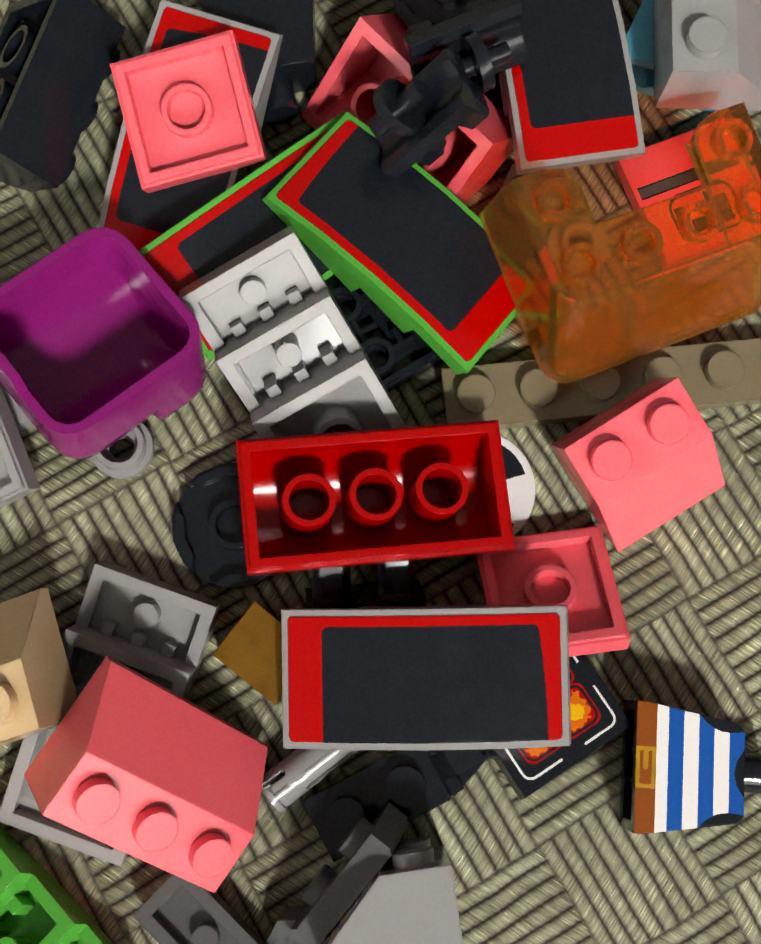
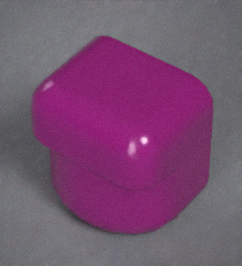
[0,227,206,459]

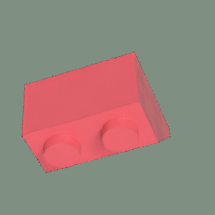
[550,377,725,552]

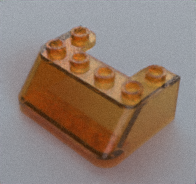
[479,102,761,384]

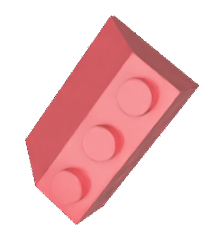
[301,12,513,203]
[24,656,268,893]

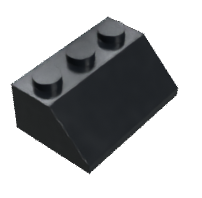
[0,0,126,192]

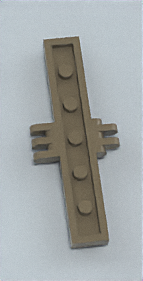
[440,311,761,429]

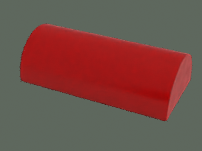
[236,420,515,576]

